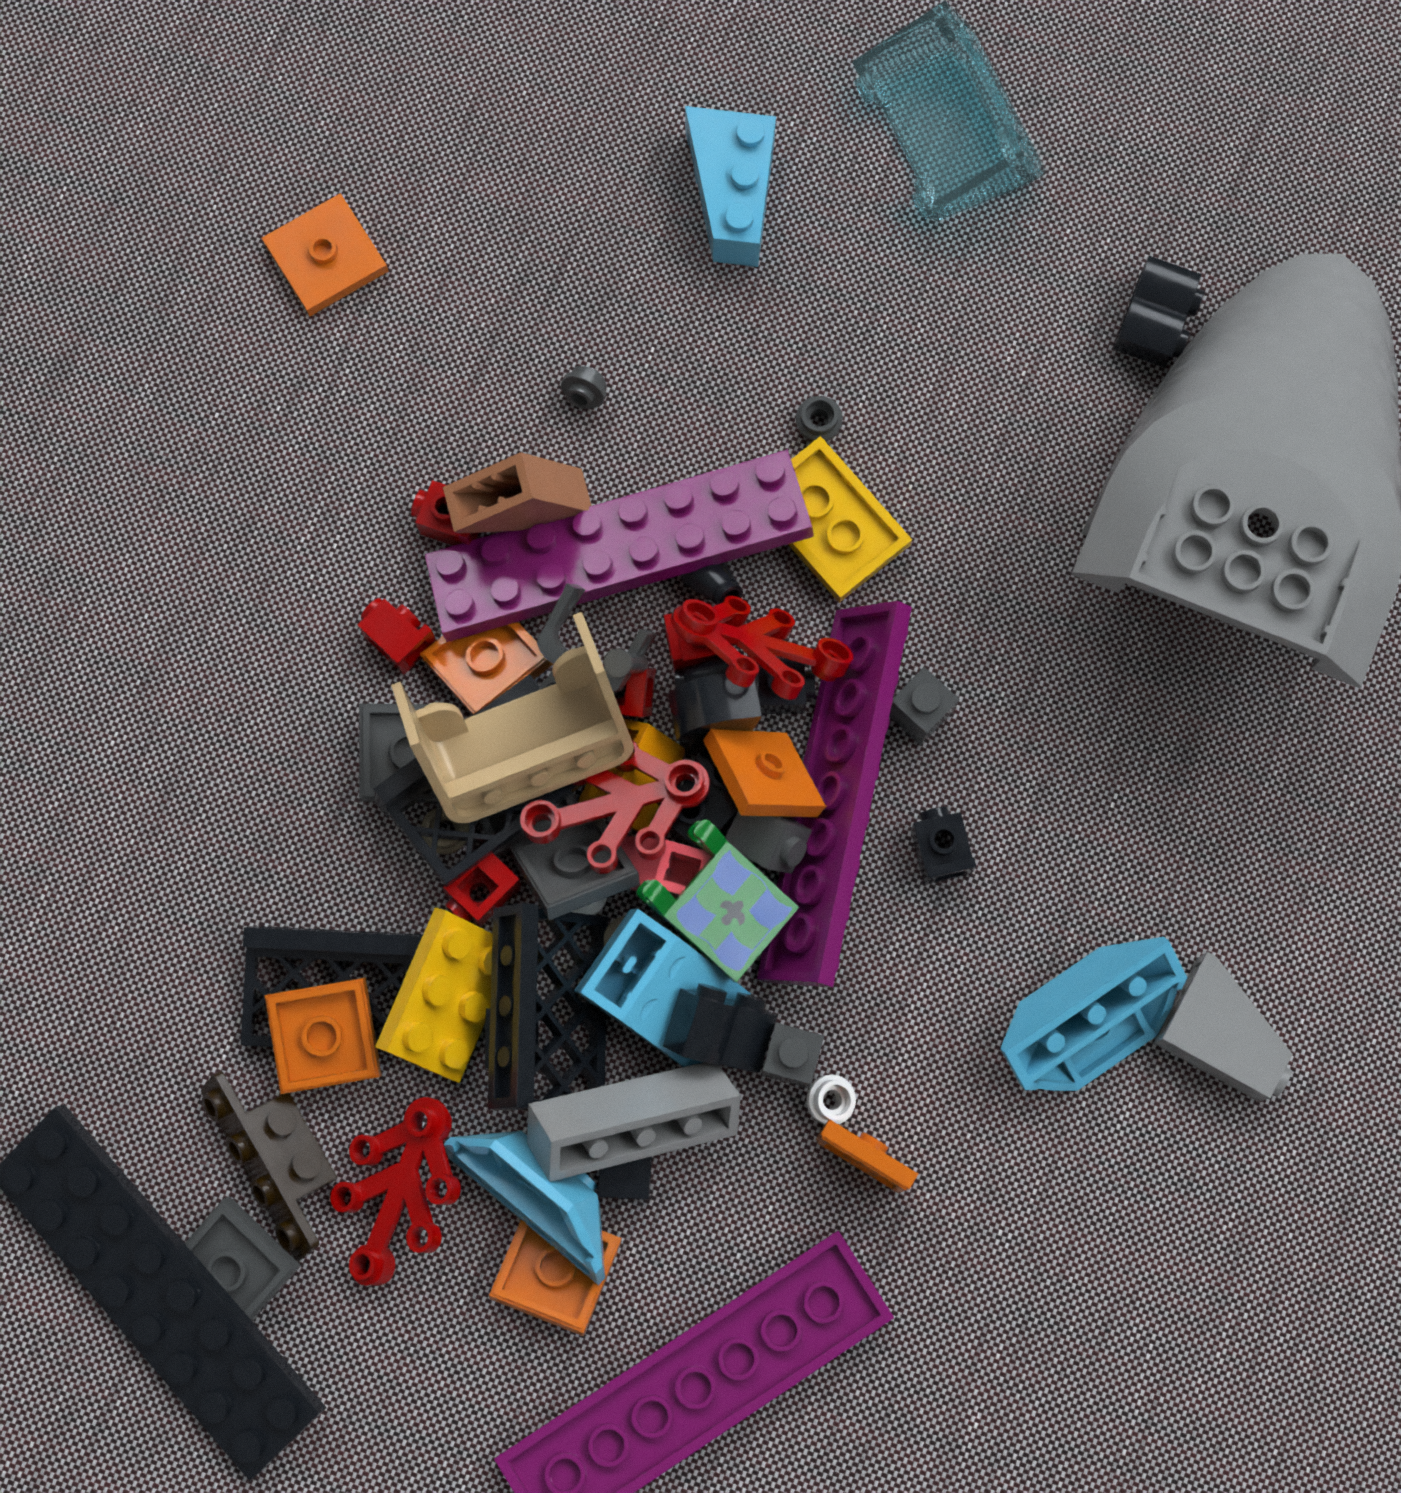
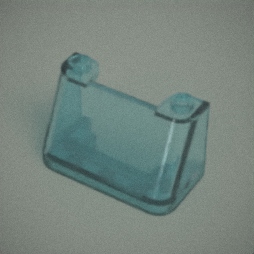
[852,0,1046,221]

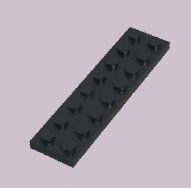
[0,1104,327,1481]

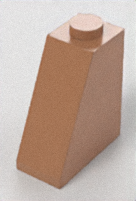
[443,452,592,533]

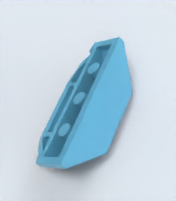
[1000,937,1188,1091]
[444,1131,605,1286]

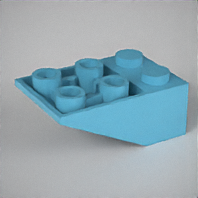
[574,909,751,1067]

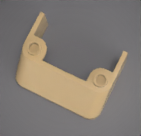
[391,612,634,823]

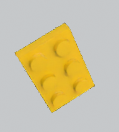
[788,436,912,603]
[375,908,493,1083]

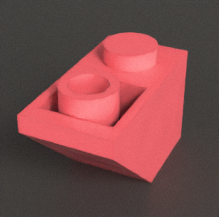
[620,836,712,899]

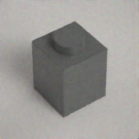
[889,667,960,746]
[725,811,812,874]
[761,1022,824,1089]

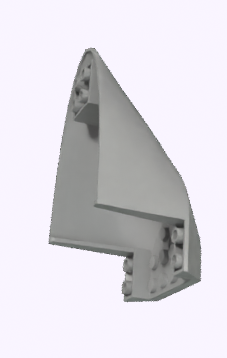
[1071,254,1401,688]

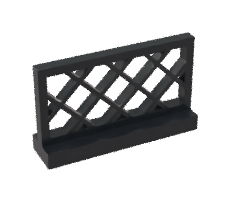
[373,674,582,887]
[487,903,608,1110]
[241,926,423,1053]

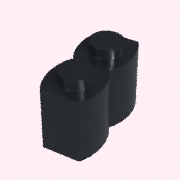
[1113,256,1205,368]
[663,983,778,1072]

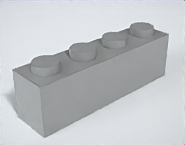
[527,1062,741,1182]

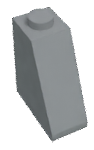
[1153,952,1293,1102]

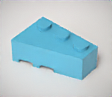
[685,106,776,267]

